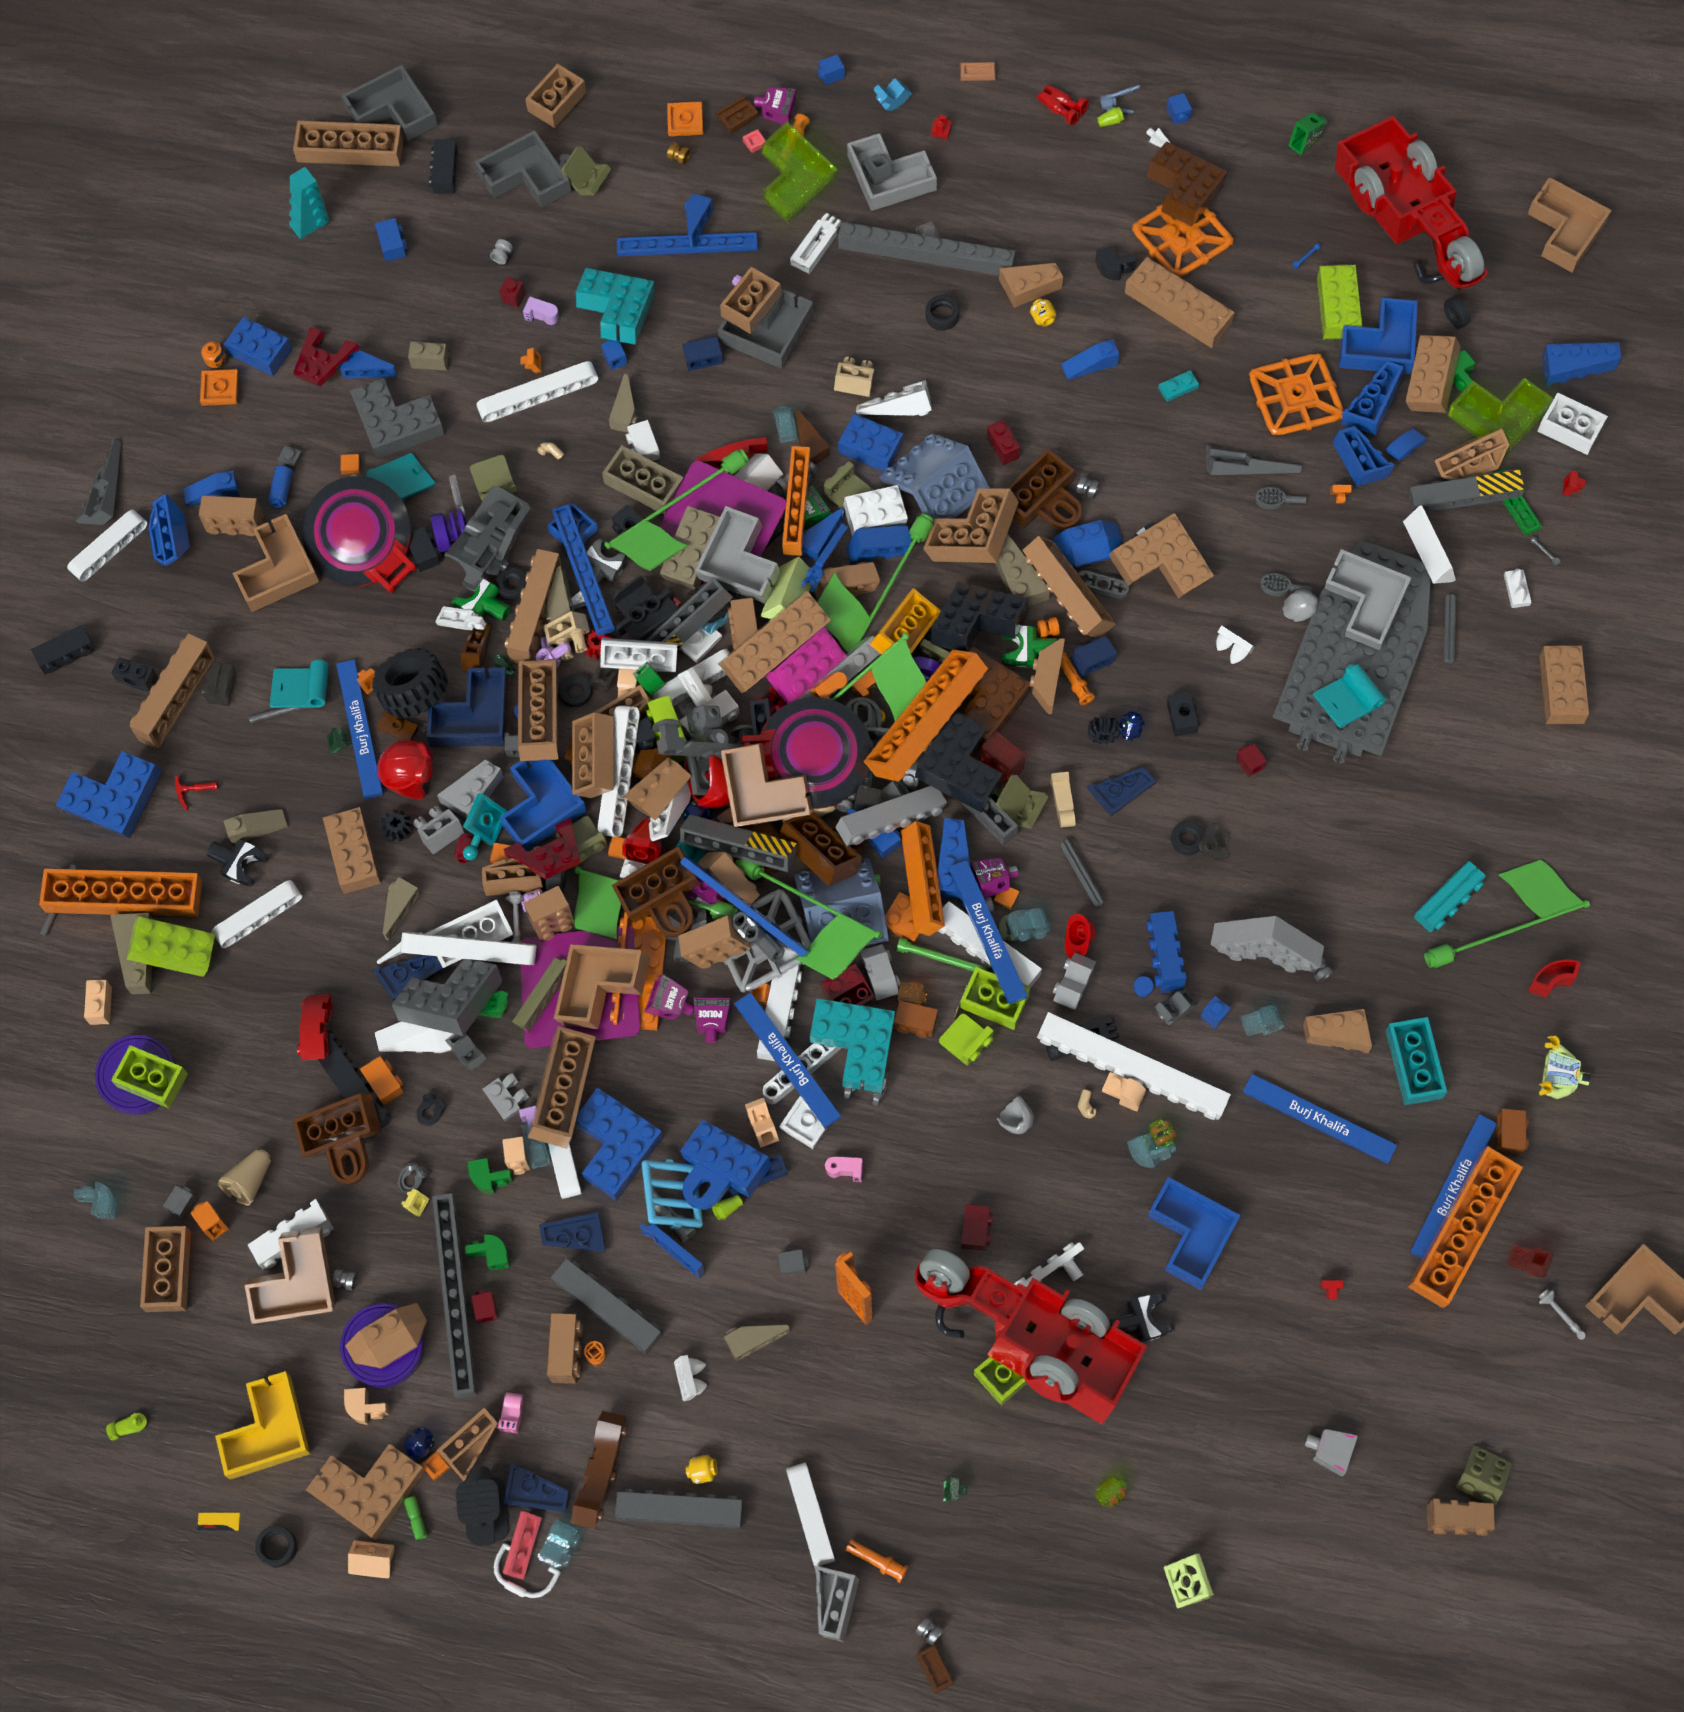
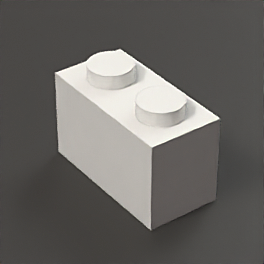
[625,420,660,461]

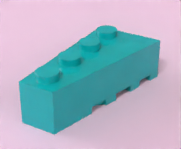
[289,167,330,239]

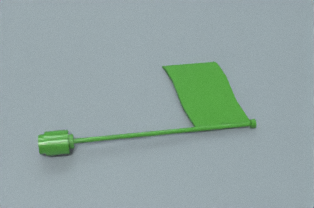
[604,449,749,571]
[817,514,934,653]
[831,632,926,721]
[735,858,883,980]
[1424,860,1590,968]
[574,866,740,941]

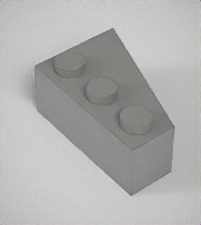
[437,760,504,819]
[815,1566,860,1642]

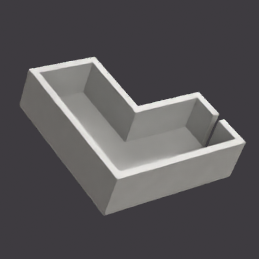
[847,133,937,211]
[695,506,781,604]
[1325,549,1411,651]
[1210,916,1324,973]

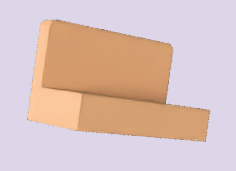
[348,1540,394,1578]

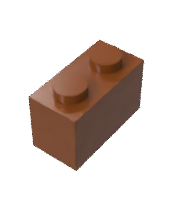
[894,1001,938,1038]
[1496,1108,1529,1155]

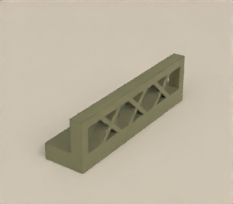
[512,958,567,1033]

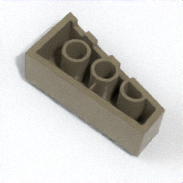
[995,533,1050,606]
[110,913,153,995]

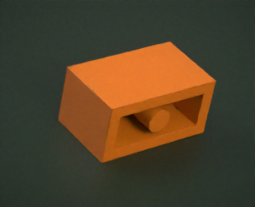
[360,1056,404,1105]
[191,1201,229,1241]

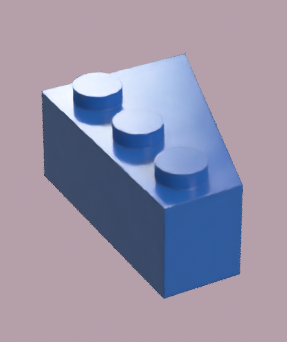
[1333,426,1395,487]
[846,525,912,565]

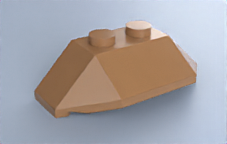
[1434,428,1509,480]
[1030,638,1065,714]
[345,1303,427,1369]

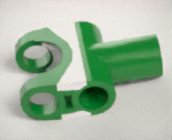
[452,579,511,621]
[1001,626,1057,667]

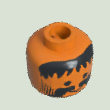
[201,341,227,368]

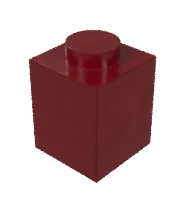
[499,276,526,308]
[1236,743,1267,777]
[471,1290,498,1324]

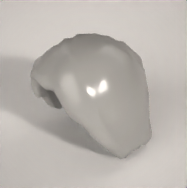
[1282,589,1319,622]
[997,1096,1034,1135]

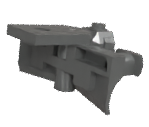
[445,486,531,591]

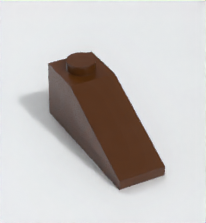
[795,408,830,465]
[461,622,492,672]

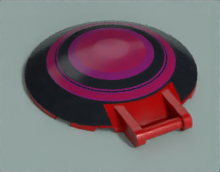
[302,476,417,593]
[741,697,872,809]

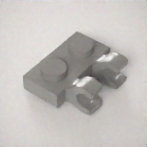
[483,1073,530,1121]

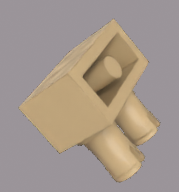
[834,357,874,397]
[543,611,590,661]

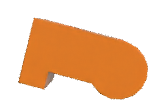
[852,670,878,699]
[809,672,847,700]

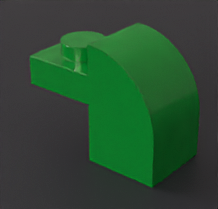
[1452,350,1475,396]
[633,662,666,696]
[479,991,508,1018]
[467,1158,513,1194]
[465,1234,510,1271]

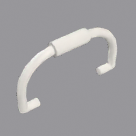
[494,1543,561,1598]

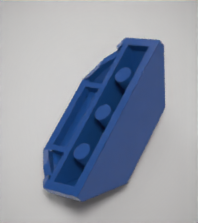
[149,494,190,566]
[1052,520,1123,568]

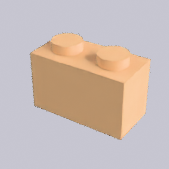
[84,980,112,1025]
[503,1137,530,1175]

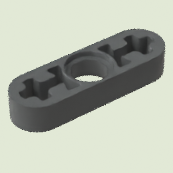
[1078,571,1129,599]

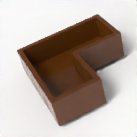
[1146,141,1228,227]
[962,645,1031,749]

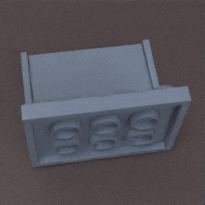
[879,434,989,523]
[794,858,889,946]

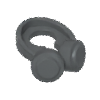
[398,1161,429,1193]

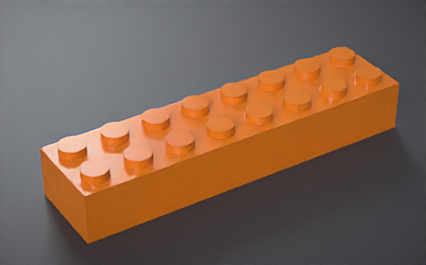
[863,650,988,781]
[39,869,202,917]
[1407,1146,1523,1308]

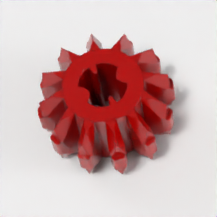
[584,629,612,661]

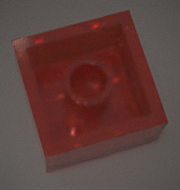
[981,731,1025,782]

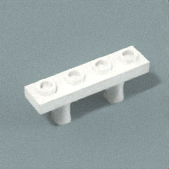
[1014,1242,1084,1287]

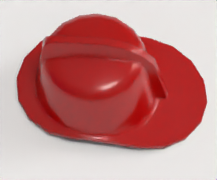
[1065,914,1096,959]

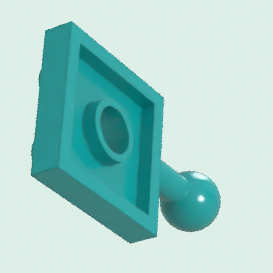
[463,793,508,861]

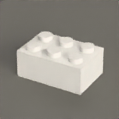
[1538,393,1608,455]
[843,485,908,536]

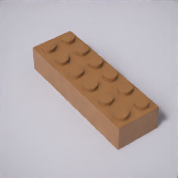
[293,121,404,166]
[1125,257,1235,348]
[1022,536,1116,639]
[505,549,562,665]
[718,591,831,693]
[130,634,216,750]
[518,660,558,761]
[528,1026,595,1149]

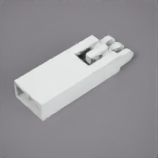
[790,213,842,274]

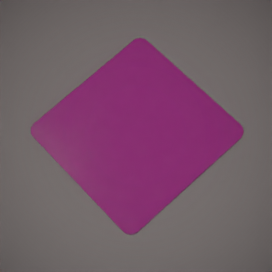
[659,461,786,597]
[520,926,640,1048]

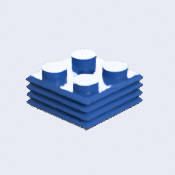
[547,503,598,545]

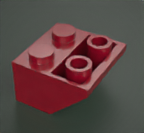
[819,964,875,1006]

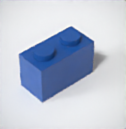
[375,218,408,262]

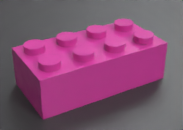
[765,627,847,704]

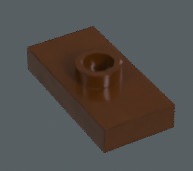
[376,712,419,740]
[916,1644,954,1694]

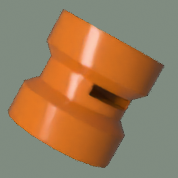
[1037,617,1060,638]
[584,1341,606,1365]

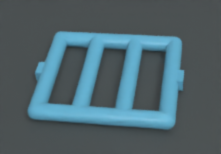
[642,1159,703,1229]

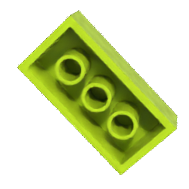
[1317,265,1362,339]
[126,916,215,977]
[974,1322,1036,1406]

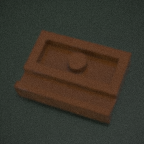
[716,96,759,133]

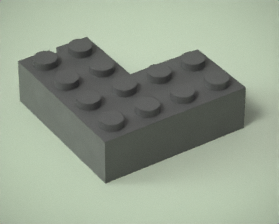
[341,65,437,141]
[474,130,571,208]
[717,289,814,369]
[350,378,445,459]
[392,959,503,1036]

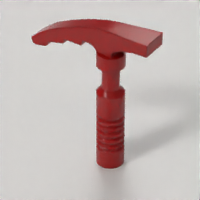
[175,776,218,811]

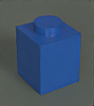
[817,54,845,85]
[1167,93,1192,125]
[601,338,627,370]
[1201,996,1230,1030]

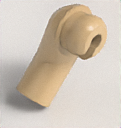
[537,443,564,460]
[1078,1090,1096,1119]

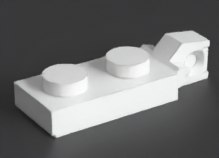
[435,606,487,630]

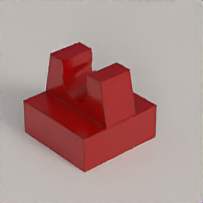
[931,115,952,139]
[1562,470,1586,496]
[1320,1280,1343,1299]

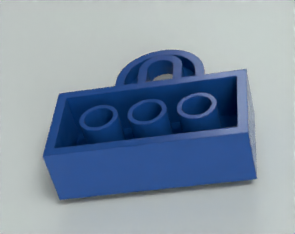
[680,1120,772,1210]

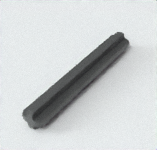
[1444,594,1456,664]
[1060,839,1104,907]

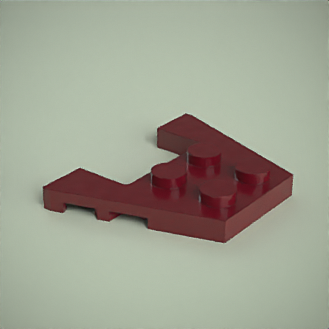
[293,327,361,387]
[503,818,580,879]

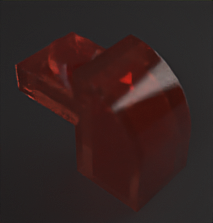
[1507,1245,1553,1278]

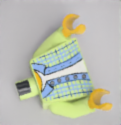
[1539,1036,1591,1099]

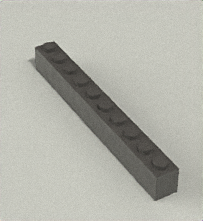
[838,222,1015,275]
[432,1193,477,1400]

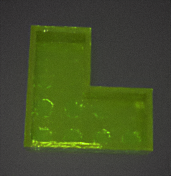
[761,122,837,222]
[1447,378,1554,457]

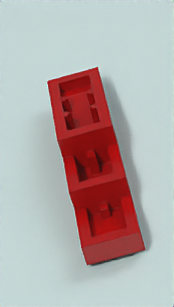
[695,437,768,469]

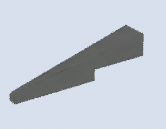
[75,439,121,525]
[1206,444,1302,475]

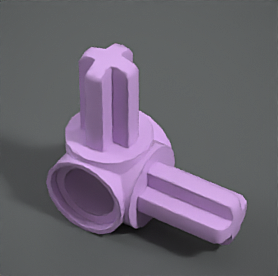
[536,637,571,668]

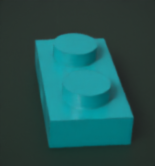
[1158,370,1199,402]

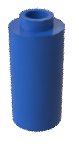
[268,466,293,508]

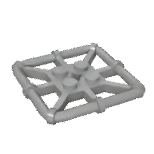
[724,889,811,993]

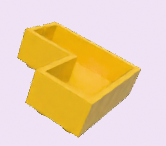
[215,1371,310,1480]

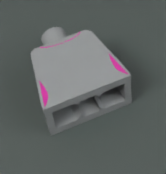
[1304,1429,1358,1477]

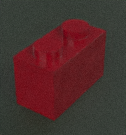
[987,419,1020,465]
[961,1204,993,1251]

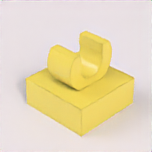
[402,1189,429,1217]

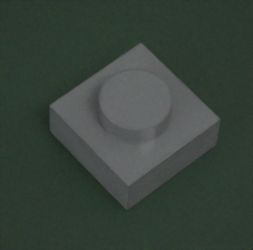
[277,446,303,469]

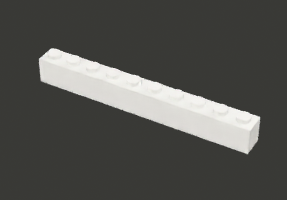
[1037,1012,1231,1120]

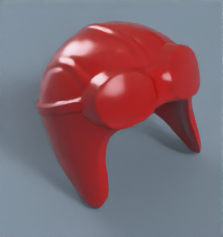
[377,740,433,800]
[685,755,730,808]

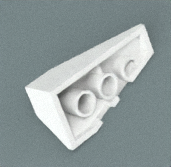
[856,380,932,416]
[649,782,691,841]
[375,1021,453,1053]

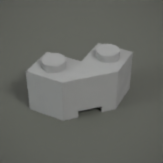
[860,944,900,1001]
[1053,953,1096,1010]

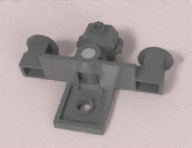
[652,705,753,795]

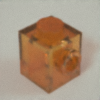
[898,981,927,1006]

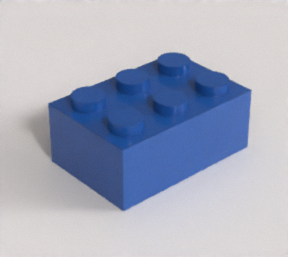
[224,317,292,376]
[838,414,903,472]

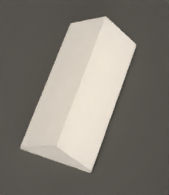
[735,453,783,491]
[1403,505,1456,584]
[601,638,678,672]
[426,899,513,968]

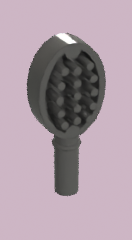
[1255,487,1306,510]
[1260,573,1312,596]

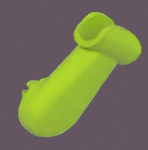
[106,1413,147,1440]

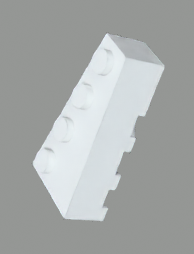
[248,1199,334,1269]

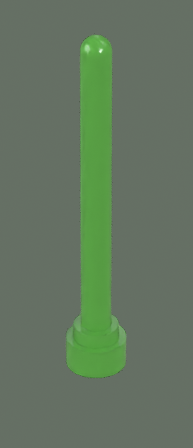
[896,937,988,971]

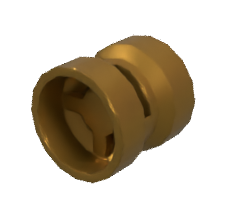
[667,142,691,165]

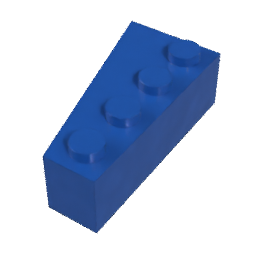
[1542,342,1621,387]
[1342,361,1404,436]
[937,818,971,900]
[1146,911,1186,993]

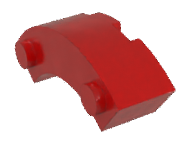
[297,993,333,1061]

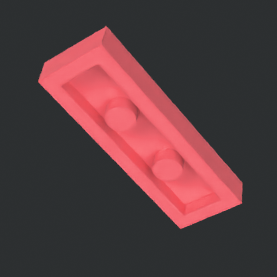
[503,1511,542,1580]

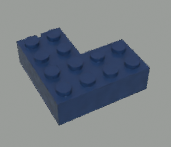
[427,668,508,746]

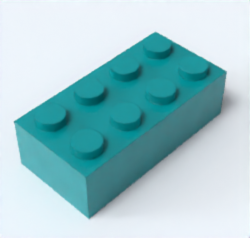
[1386,1017,1447,1106]

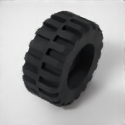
[372,648,448,718]

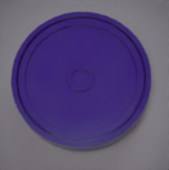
[95,1035,176,1115]
[340,1304,424,1388]

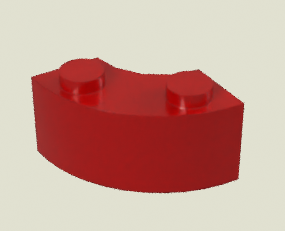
[1528,960,1581,998]

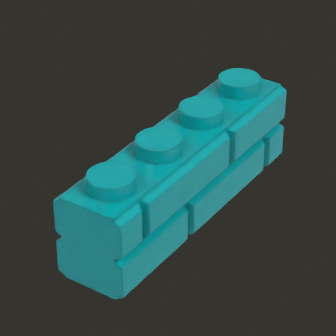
[1414,861,1486,933]

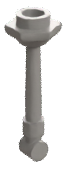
[506,891,524,943]
[1538,1288,1586,1340]

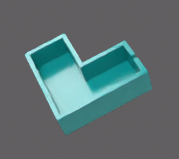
[576,268,654,345]
[810,999,895,1093]

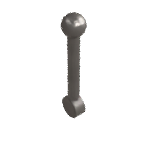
[1530,536,1560,566]

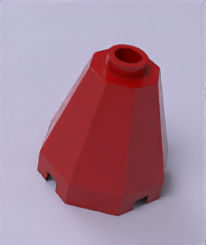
[622,818,661,864]

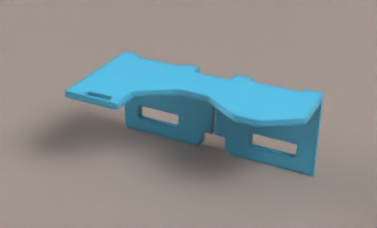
[701,613,729,635]

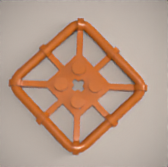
[1132,204,1234,277]
[1249,353,1344,436]

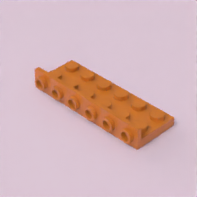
[610,912,667,1030]
[835,1251,873,1325]

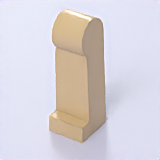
[1050,772,1075,828]

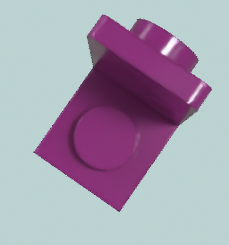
[686,877,727,904]

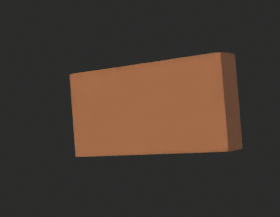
[961,62,995,81]

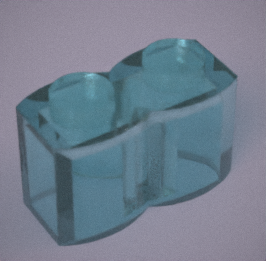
[1005,908,1051,941]
[537,1519,581,1570]

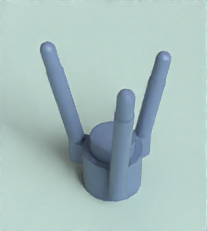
[1100,85,1140,113]

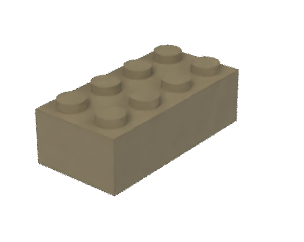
[602,445,684,515]
[660,506,720,591]

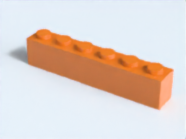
[782,446,811,556]
[901,821,945,936]

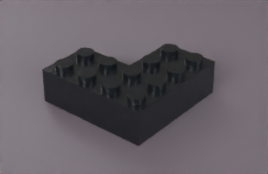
[932,582,1028,652]
[915,711,1003,813]

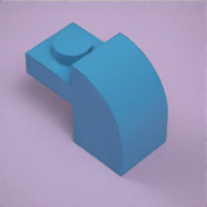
[873,78,913,111]

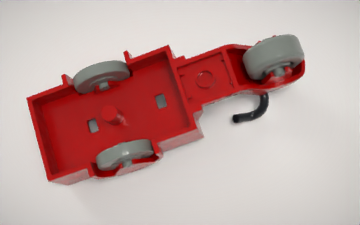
[1335,115,1488,291]
[914,1249,1147,1424]

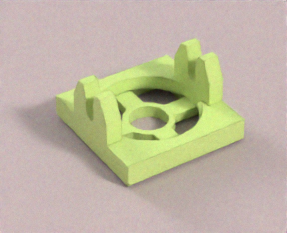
[1164,1554,1213,1608]

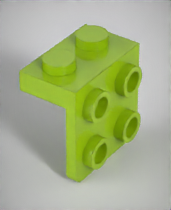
[939,1014,994,1066]

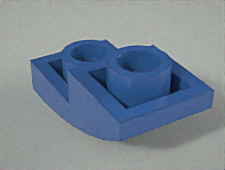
[1386,428,1427,461]

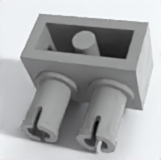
[413,806,465,854]

